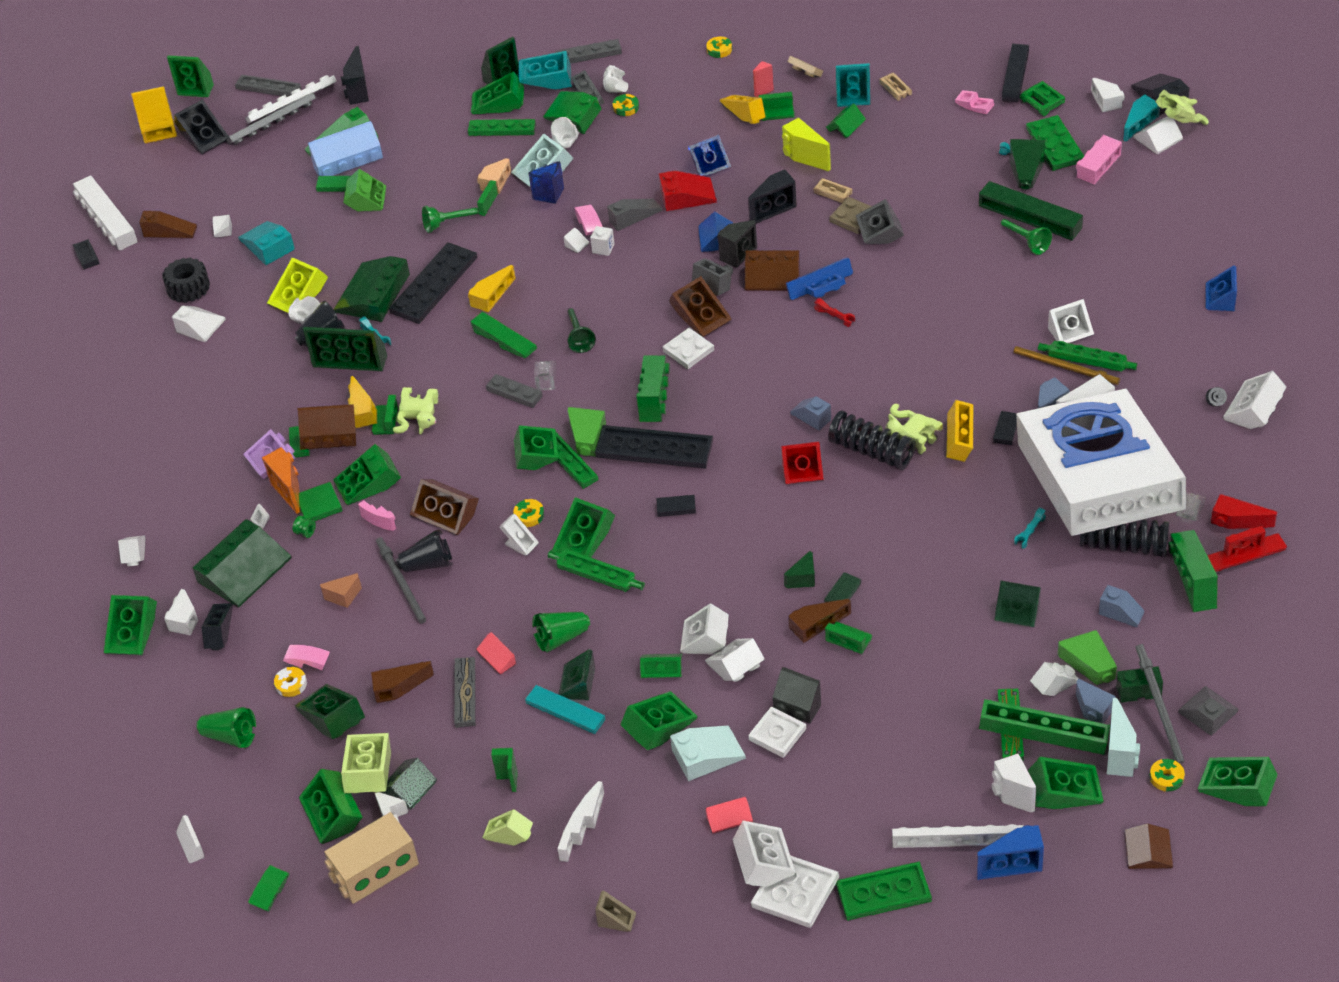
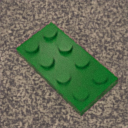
[1026,115,1084,171]

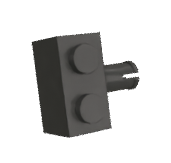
[692,258,733,296]

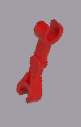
[814,298,855,327]

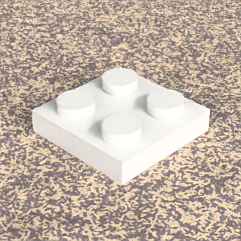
[663,328,714,369]
[748,707,806,758]

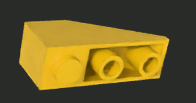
[348,376,377,428]

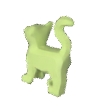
[1156,90,1209,125]
[393,387,439,434]
[885,404,943,454]

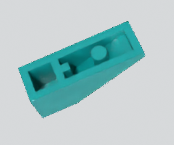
[1123,95,1160,142]

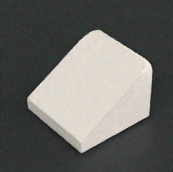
[564,228,589,253]

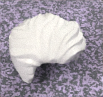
[603,65,628,93]
[551,117,579,148]
[289,296,320,324]

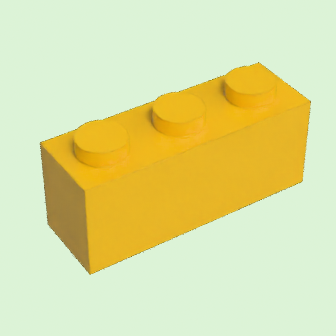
[947,400,973,462]

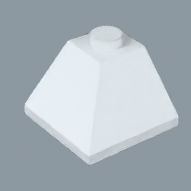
[172,306,226,342]

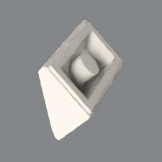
[176,815,204,863]

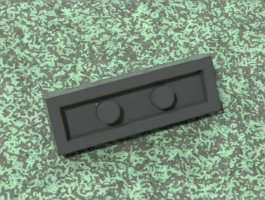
[571,70,604,105]
[486,374,543,408]

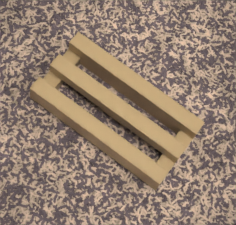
[880,73,912,101]
[814,178,852,203]

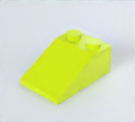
[782,118,831,171]
[267,258,328,313]

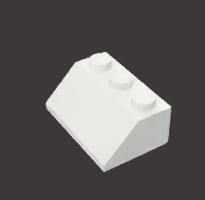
[1223,371,1286,429]
[733,821,795,887]

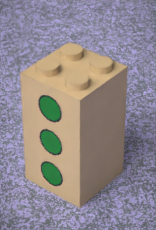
[324,812,419,904]

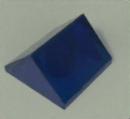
[528,161,564,204]

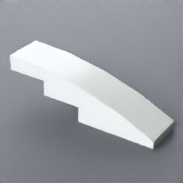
[558,781,604,862]

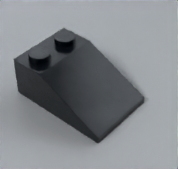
[341,46,369,105]
[1131,73,1190,115]
[174,99,229,154]
[748,169,797,224]

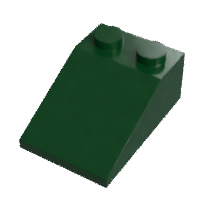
[481,36,519,85]
[295,684,365,739]

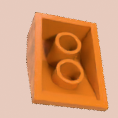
[262,447,300,514]

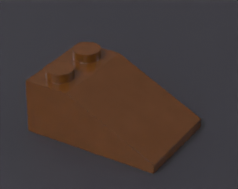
[669,276,732,337]

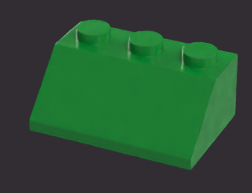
[299,769,363,844]

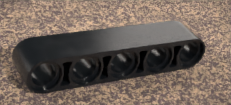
[1002,43,1029,102]

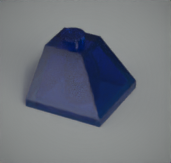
[688,135,731,177]

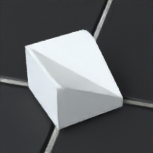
[213,215,232,237]

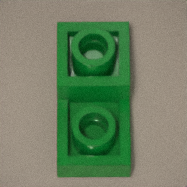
[248,865,289,912]

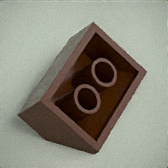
[745,250,800,291]
[297,404,357,450]
[410,479,479,535]

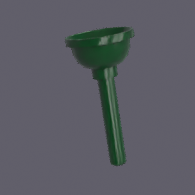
[567,308,596,353]

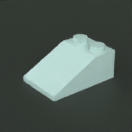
[511,134,573,189]
[1107,698,1140,777]
[670,726,746,781]

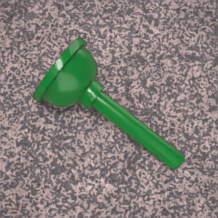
[422,205,479,233]
[1001,219,1052,255]

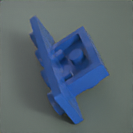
[786,257,853,300]

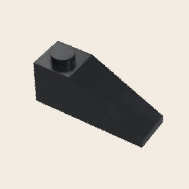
[201,603,233,651]

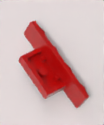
[1207,526,1287,572]

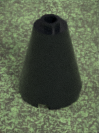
[294,300,346,347]
[396,529,453,572]

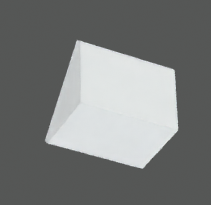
[1133,117,1183,155]
[1048,299,1094,343]

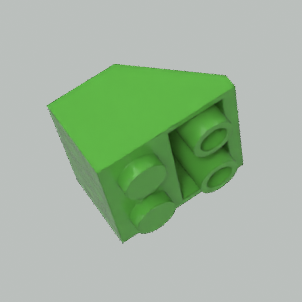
[343,169,386,211]

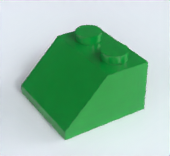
[514,425,558,470]

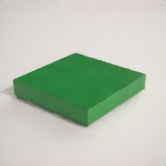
[299,482,343,521]

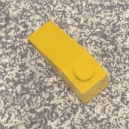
[720,95,765,124]
[468,265,516,312]

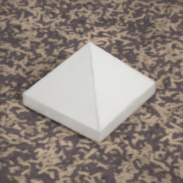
[251,504,270,529]

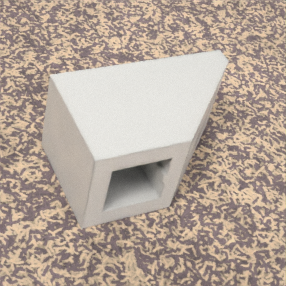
[165,589,198,635]
[1030,662,1079,696]

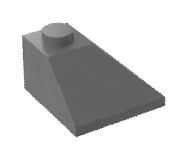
[856,199,904,244]
[1178,686,1239,736]

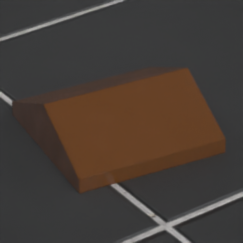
[1125,823,1173,869]

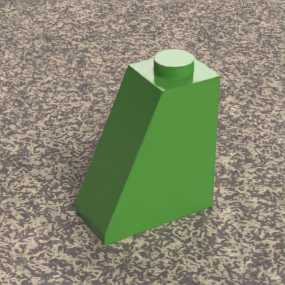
[568,407,606,456]
[1058,630,1117,685]

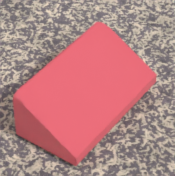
[753,61,774,97]
[476,632,516,675]
[705,797,753,834]

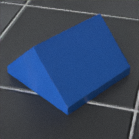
[698,211,733,252]
[1206,265,1237,311]

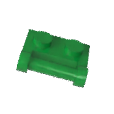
[1020,81,1065,116]

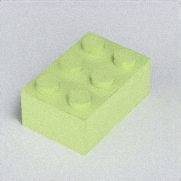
[341,733,391,793]

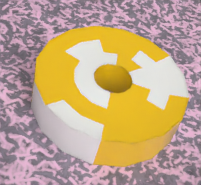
[274,667,307,697]

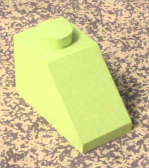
[482,809,533,846]

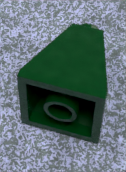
[1010,139,1045,190]

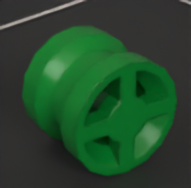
[292,515,316,538]

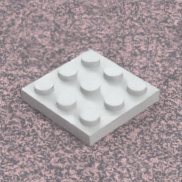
[751,856,839,928]

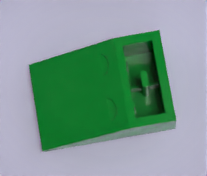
[333,444,402,505]

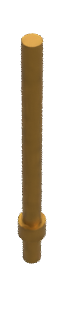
[1013,346,1120,385]

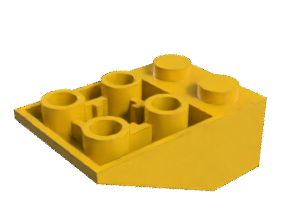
[131,86,177,143]

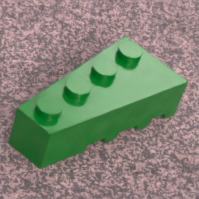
[636,355,670,422]
[1168,530,1218,612]

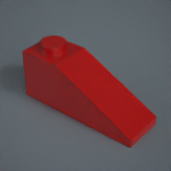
[1211,494,1278,529]

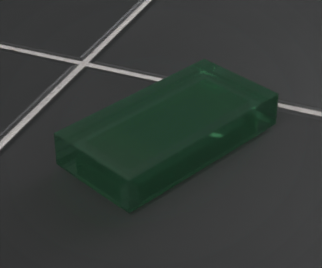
[824,572,861,603]

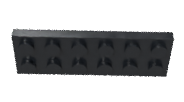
[389,242,477,324]
[595,425,713,469]

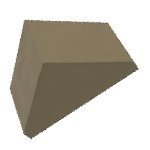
[595,891,636,932]

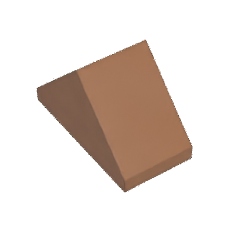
[320,573,362,608]

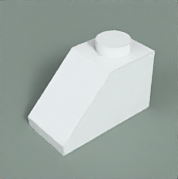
[1091,78,1124,112]
[118,535,145,566]

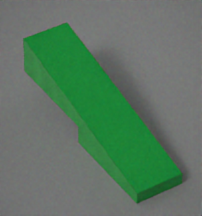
[470,311,537,359]

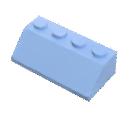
[308,121,383,176]

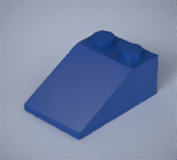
[977,825,1044,880]

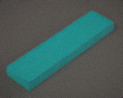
[525,685,606,734]

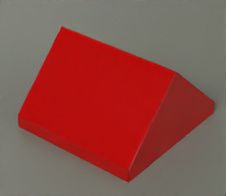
[781,441,824,484]

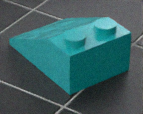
[519,51,572,90]
[836,63,871,107]
[238,221,295,265]

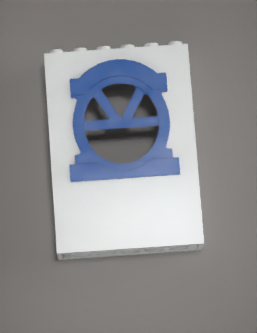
[1016,389,1186,536]

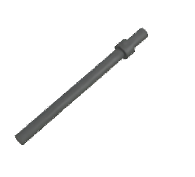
[376,537,426,624]
[1135,644,1185,763]

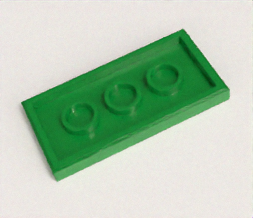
[835,861,932,921]

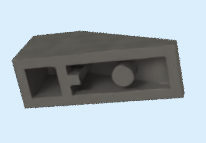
[607,199,662,231]

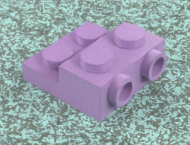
[243,429,295,479]

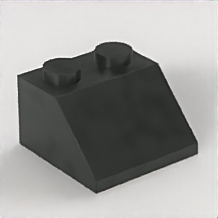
[717,220,757,268]
[773,667,821,724]

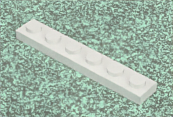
[245,75,337,124]
[892,824,1023,848]

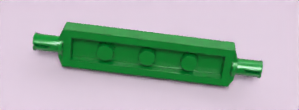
[1038,340,1138,372]
[548,549,645,592]

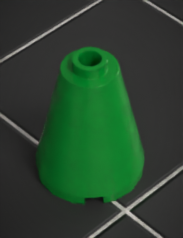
[532,612,590,653]
[196,707,256,748]

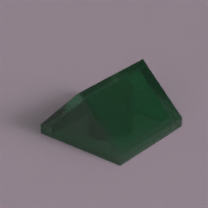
[994,580,1041,627]
[558,649,595,701]
[381,757,437,810]

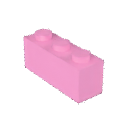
[1076,135,1122,185]

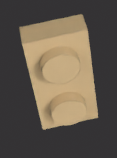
[787,56,823,78]

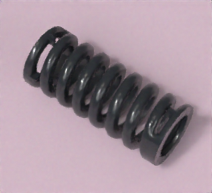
[828,410,916,470]
[1080,519,1169,557]

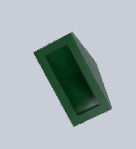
[784,551,815,589]

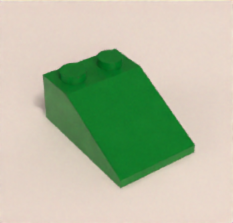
[167,55,214,97]
[471,71,524,114]
[543,91,601,134]
[552,497,616,558]
[104,595,157,655]
[620,691,698,750]
[1028,757,1104,809]
[1198,757,1278,806]

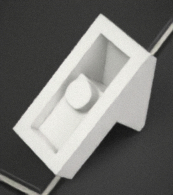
[499,514,539,556]
[375,792,408,822]

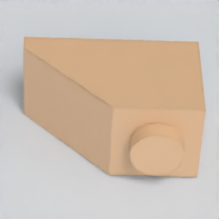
[477,158,511,194]

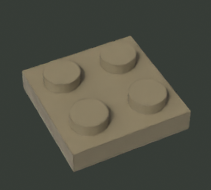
[829,197,872,234]

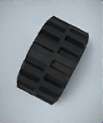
[162,257,210,303]

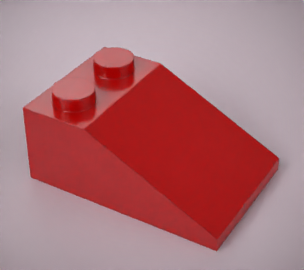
[659,171,717,211]

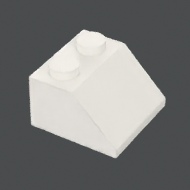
[680,603,729,655]
[705,638,765,682]
[992,754,1036,812]

